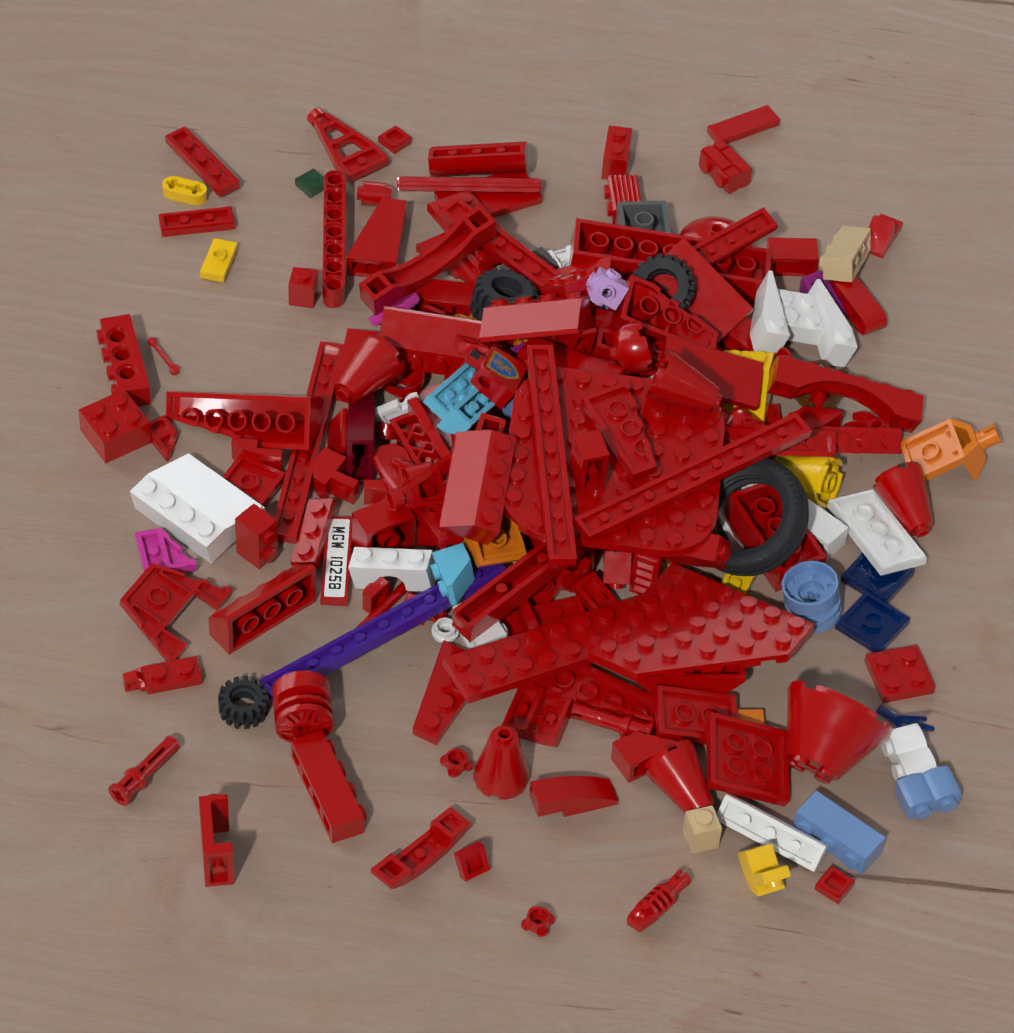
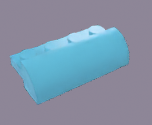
[423,363,495,434]

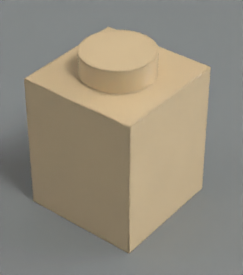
[683,805,722,854]

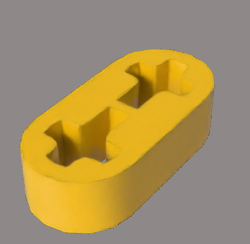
[162,176,207,205]

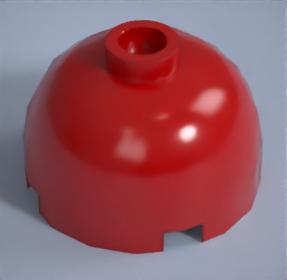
[609,320,653,374]

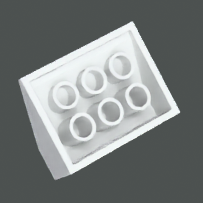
[130,453,266,564]

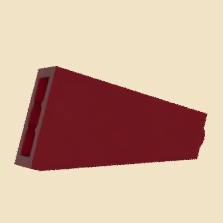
[347,392,375,484]

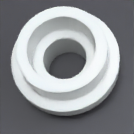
[431,617,459,643]

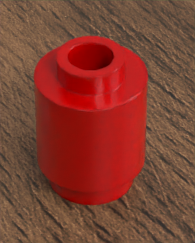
[356,181,392,207]

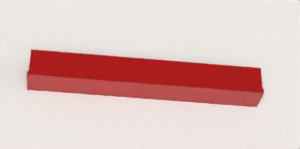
[452,541,593,642]

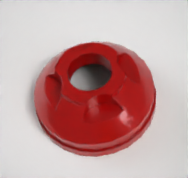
[382,369,425,398]

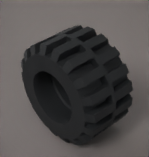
[632,254,696,310]
[469,269,538,321]

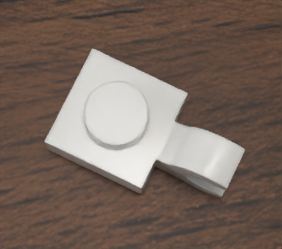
[375,392,421,423]

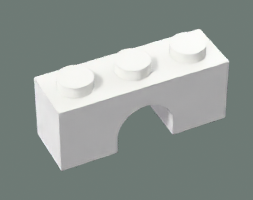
[348,547,436,591]

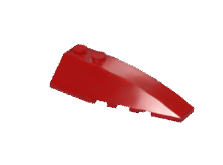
[166,391,322,450]

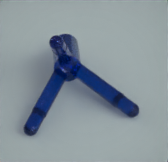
[876,704,935,732]

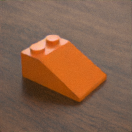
[463,511,527,568]

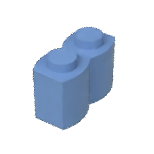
[894,766,962,819]

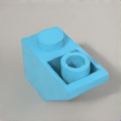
[430,543,475,606]

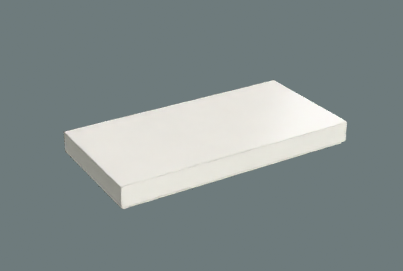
[827,489,927,576]

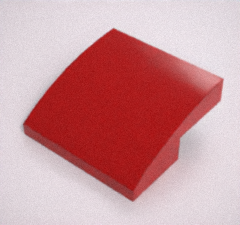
[501,686,574,747]

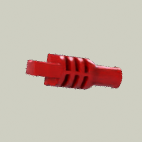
[627,870,691,932]

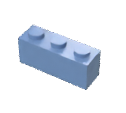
[793,791,886,875]

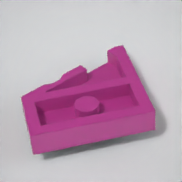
[135,528,197,573]

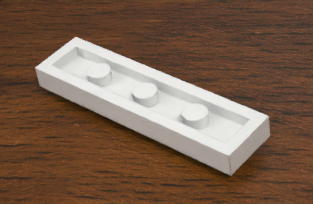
[716,793,829,872]

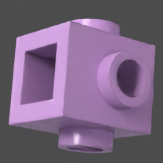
[586,267,629,311]

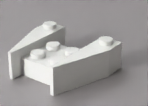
[750,270,858,367]

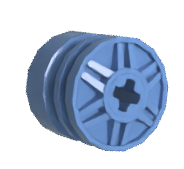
[782,561,842,634]

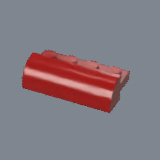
[428,141,528,177]

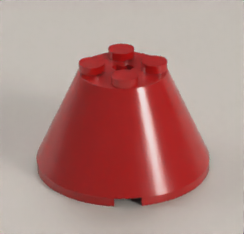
[787,681,893,784]

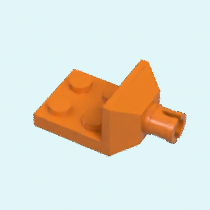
[901,418,1002,482]

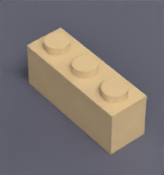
[819,226,871,282]

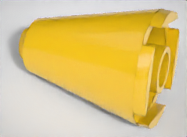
[771,455,843,509]

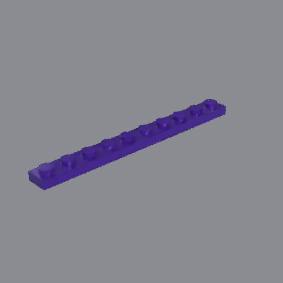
[258,564,506,702]

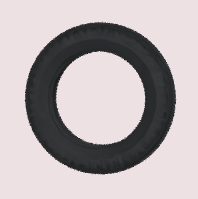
[712,458,809,576]

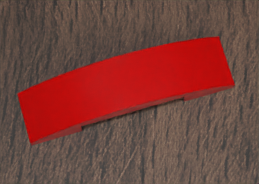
[370,807,471,889]

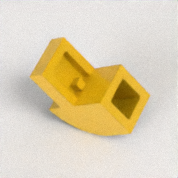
[737,844,791,896]

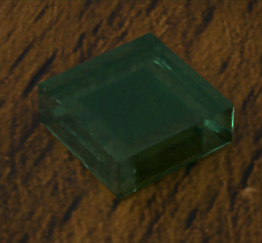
[295,168,324,198]

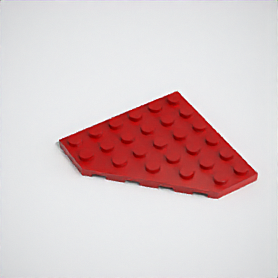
[588,563,814,682]

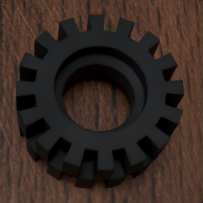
[218,676,269,729]

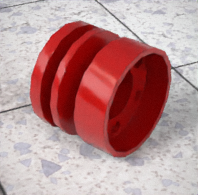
[272,671,333,743]

